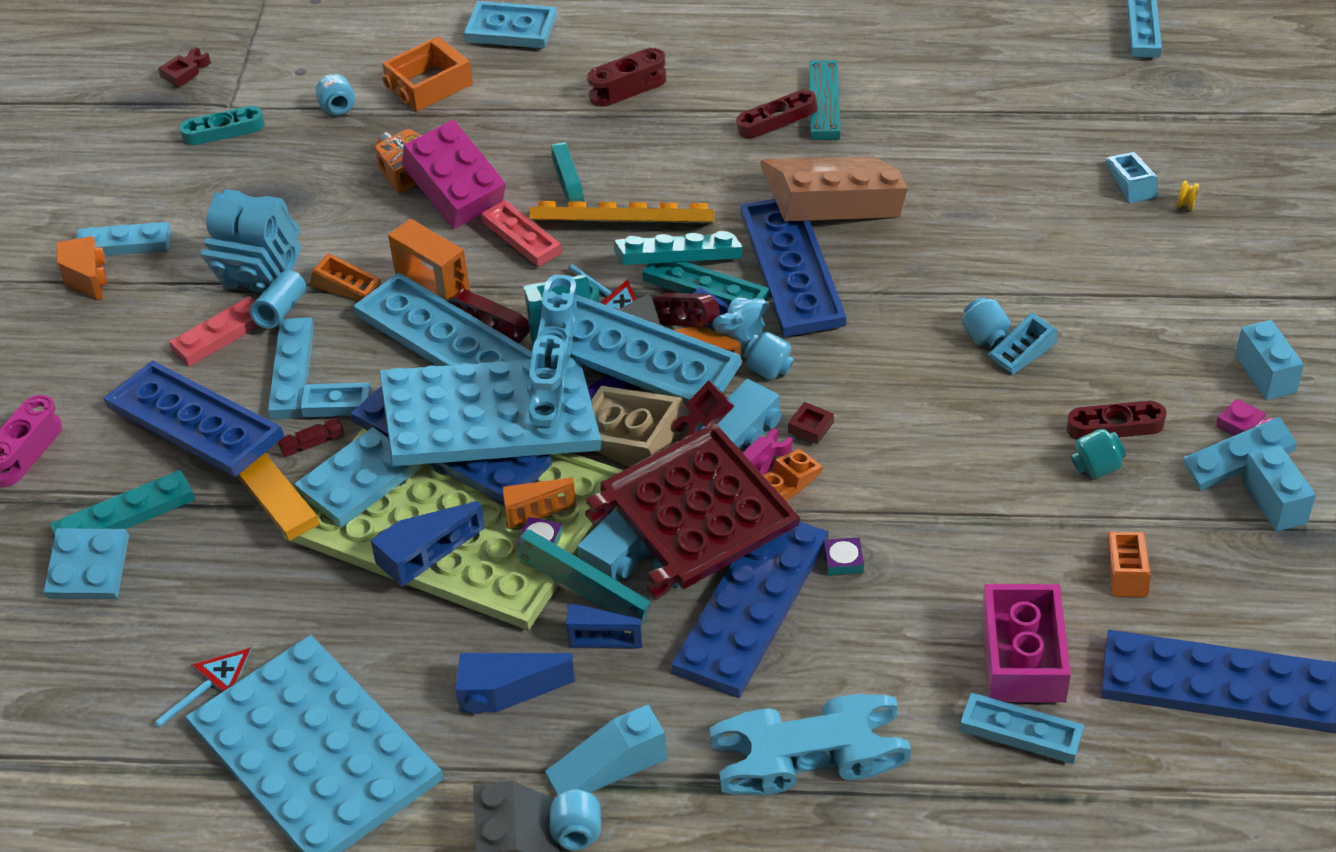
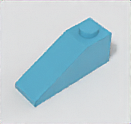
[545,705,667,796]

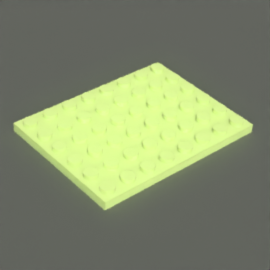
[283,428,623,631]

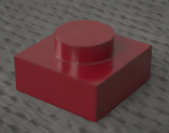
[788,402,834,444]

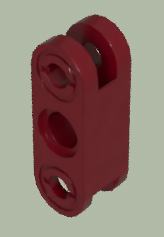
[587,48,667,107]

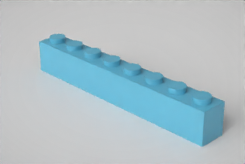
[577,378,782,582]

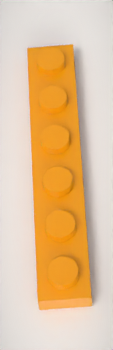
[529,201,715,223]

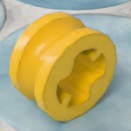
[1177,180,1200,211]

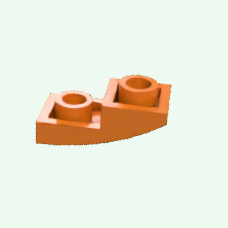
[763,448,823,501]

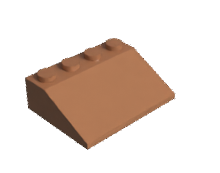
[760,156,908,221]

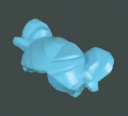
[712,298,769,353]

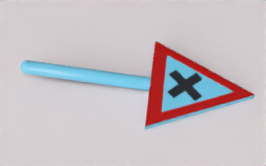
[569,264,637,310]
[155,647,252,727]

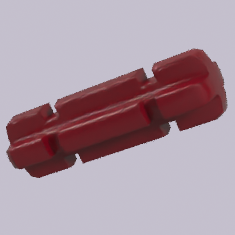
[278,418,344,457]

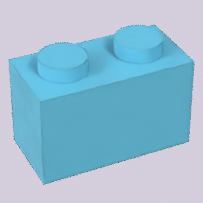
[1235,320,1304,400]
[1242,445,1316,532]

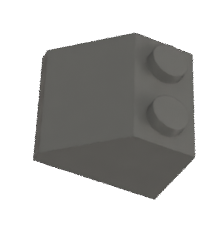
[473,781,560,852]

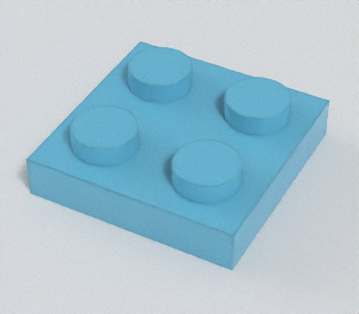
[44,528,129,599]

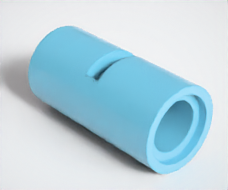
[250,270,306,329]

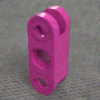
[0,395,62,488]

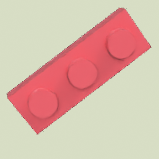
[481,200,562,267]
[169,296,259,366]

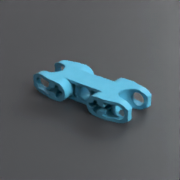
[529,274,576,427]
[709,694,911,796]

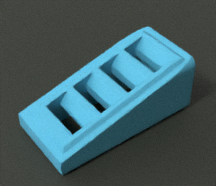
[1106,152,1158,203]
[988,312,1058,375]

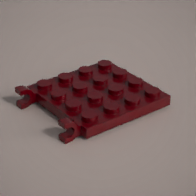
[585,422,800,600]

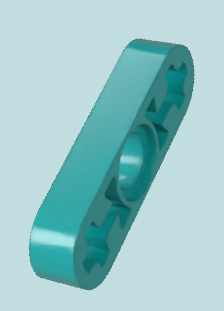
[179,106,265,145]
[550,142,584,204]

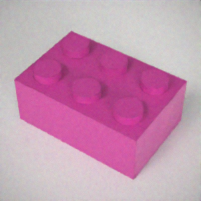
[402,119,506,230]
[981,584,1071,702]

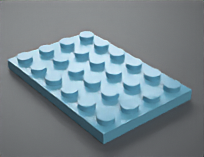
[380,357,601,466]
[186,635,444,852]

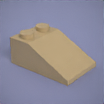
[591,386,689,467]

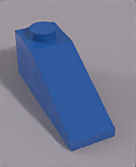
[370,501,485,587]
[455,653,575,714]

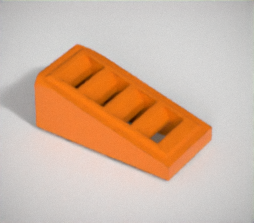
[310,253,382,301]
[503,477,576,528]
[1107,532,1151,597]

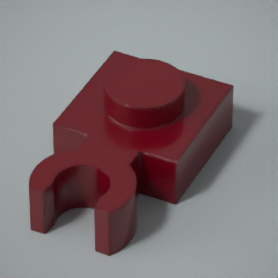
[158,47,211,87]
[672,380,735,439]

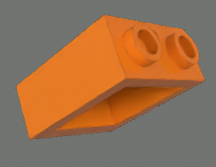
[382,36,473,111]
[388,218,470,301]

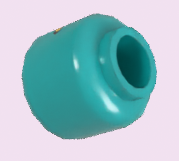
[1071,428,1126,480]

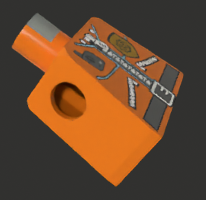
[375,129,422,194]

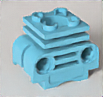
[200,189,302,294]

